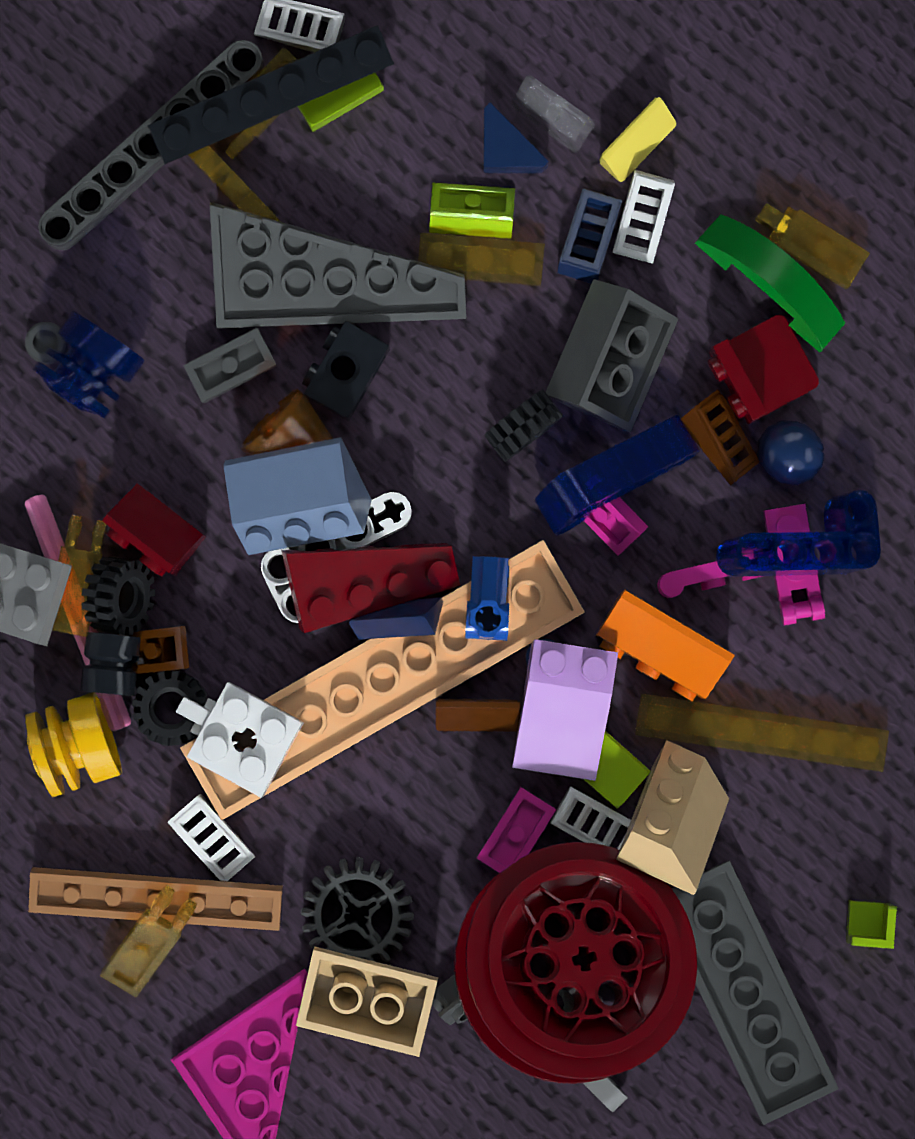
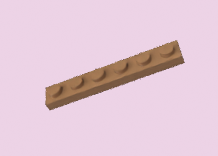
[28,867,283,931]

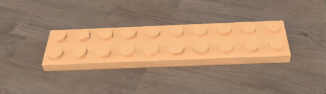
[180,540,585,820]

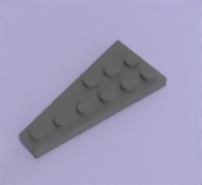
[209,202,466,328]

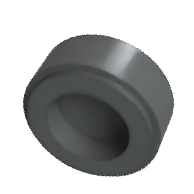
[25,322,68,364]

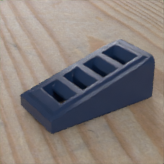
[558,189,622,284]

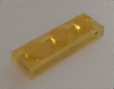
[418,233,545,287]

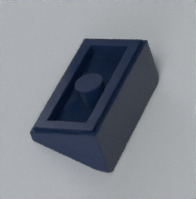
[349,598,444,639]

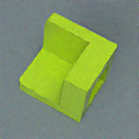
[846,900,897,949]

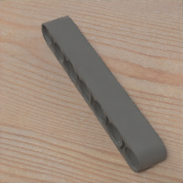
[38,40,264,251]

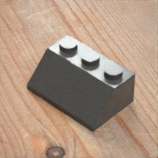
[546,279,679,433]

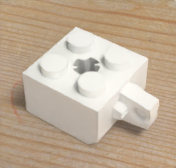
[176,682,304,798]

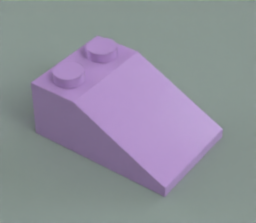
[512,639,618,781]

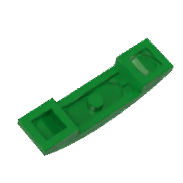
[695,214,845,353]

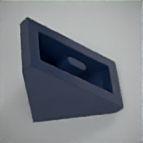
[483,102,549,173]

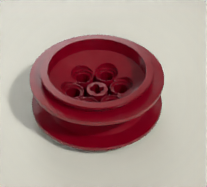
[454,842,697,1084]

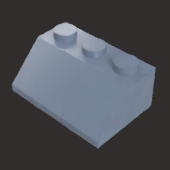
[224,437,372,555]

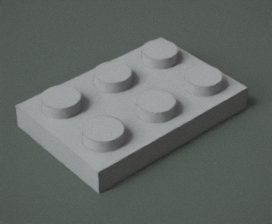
[0,543,72,646]

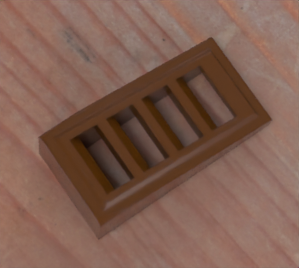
[678,389,760,486]

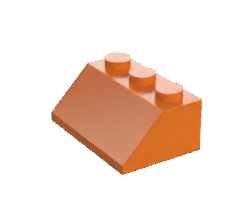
[595,590,735,702]

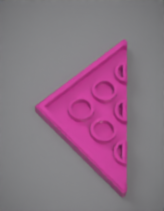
[171,968,308,1139]

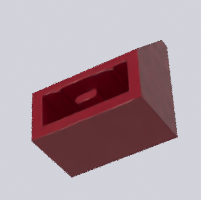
[102,483,206,576]

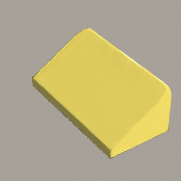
[599,97,676,182]

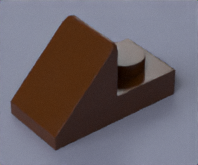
[117,626,189,674]

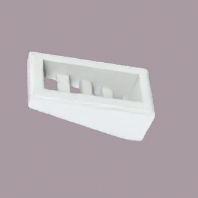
[254,0,345,52]
[613,170,675,264]
[550,786,631,850]
[168,794,256,881]

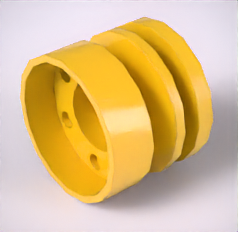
[25,692,122,797]

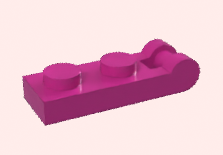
[763,504,825,626]
[657,549,775,598]

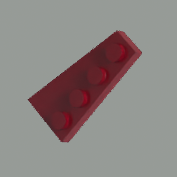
[281,543,460,633]

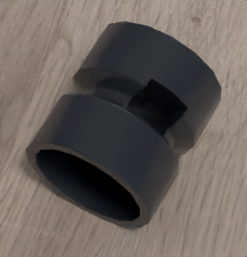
[80,632,141,696]

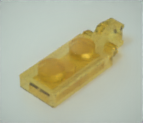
[755,203,870,290]

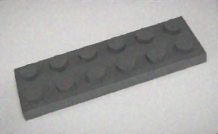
[671,860,839,1125]

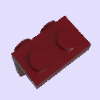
[707,315,819,425]

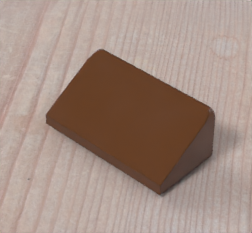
[436,699,520,732]

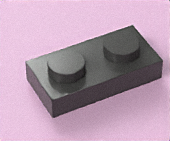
[183,328,277,404]

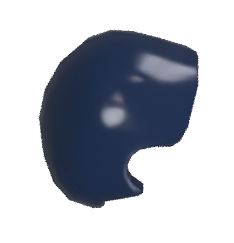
[757,420,825,485]

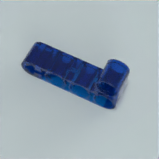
[534,415,700,536]
[716,490,881,577]

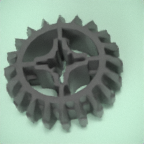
[301,857,414,963]

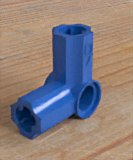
[465,556,509,641]

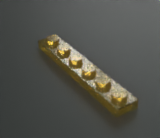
[634,694,889,772]

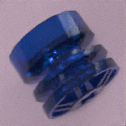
[32,311,145,419]

